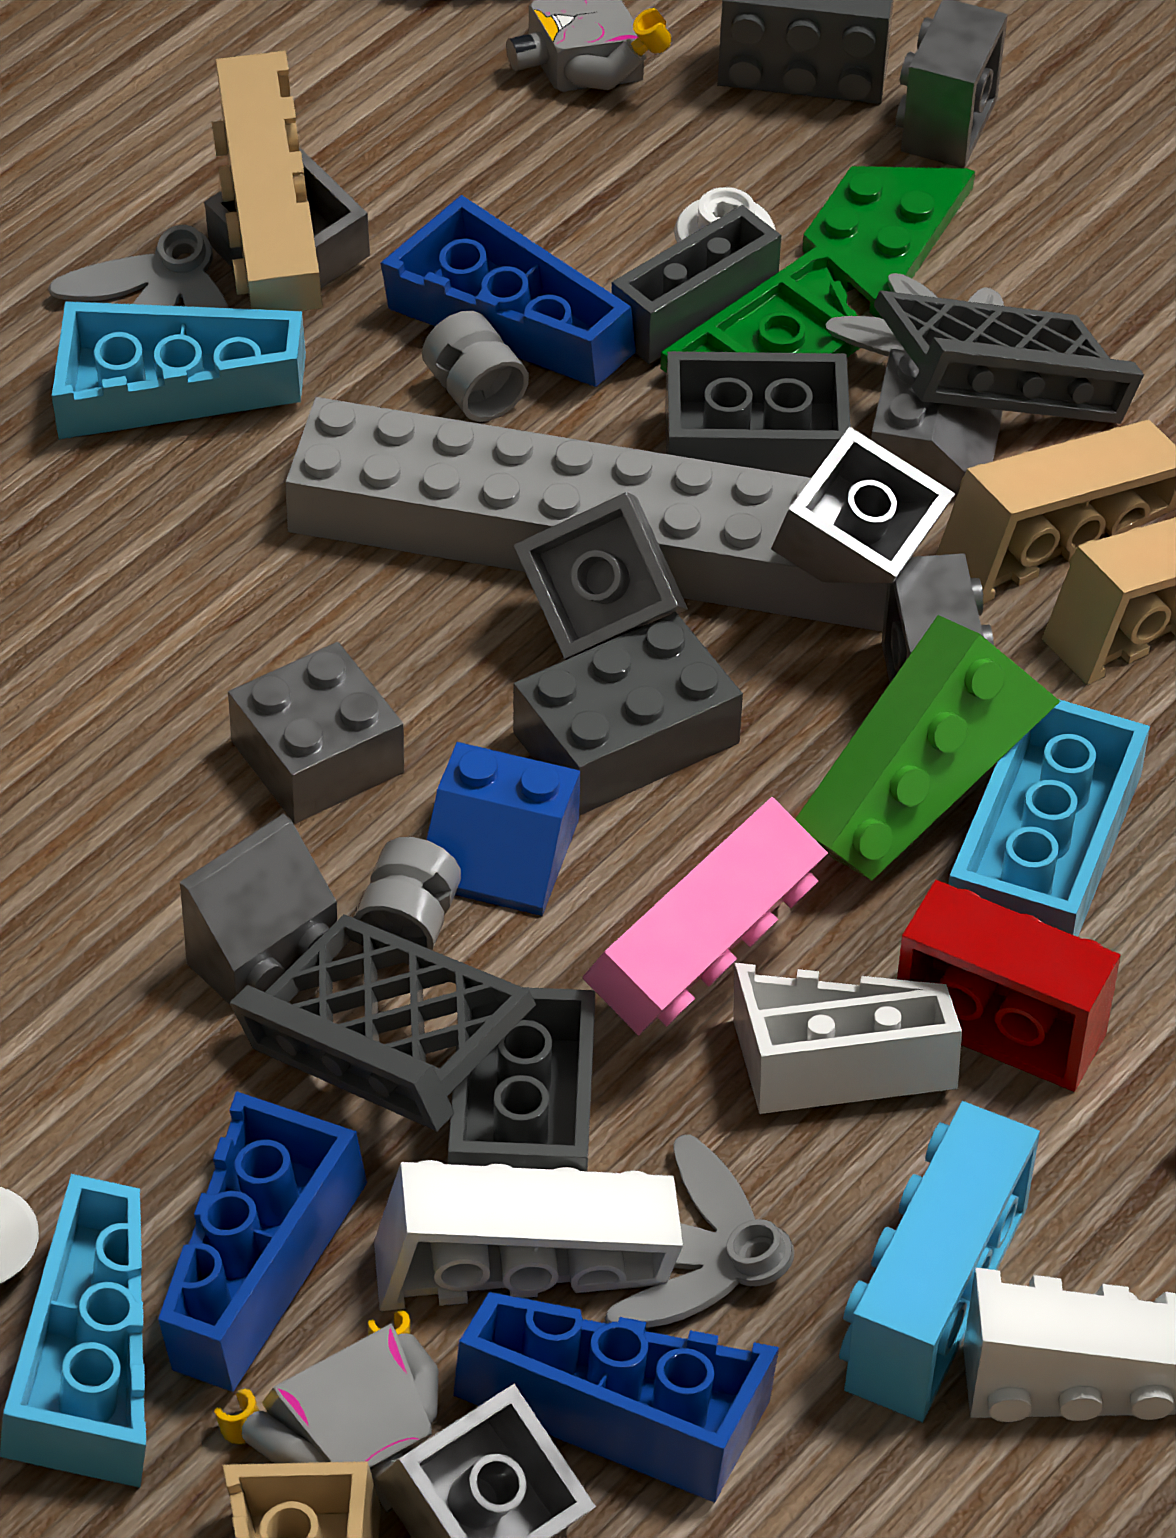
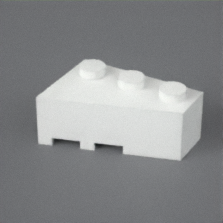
[733,963,962,1114]

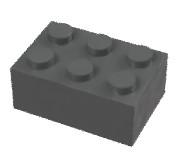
[717,0,894,104]
[665,351,851,478]
[513,612,743,816]
[448,987,595,1172]

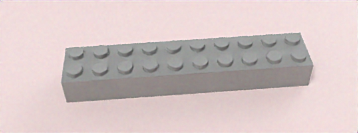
[286,397,888,632]

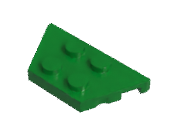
[802,166,975,319]
[660,246,860,373]

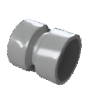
[422,311,529,422]
[353,837,461,950]

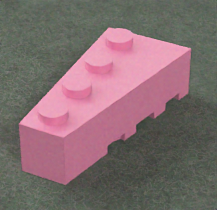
[582,797,828,1036]

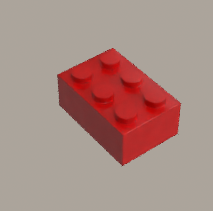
[897,879,1121,1092]

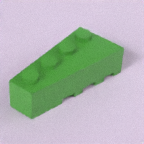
[795,615,1061,880]

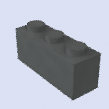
[611,205,782,364]

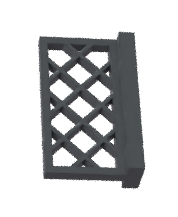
[874,290,1144,424]
[229,914,536,1131]

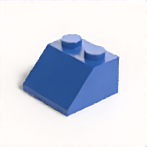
[427,742,580,916]

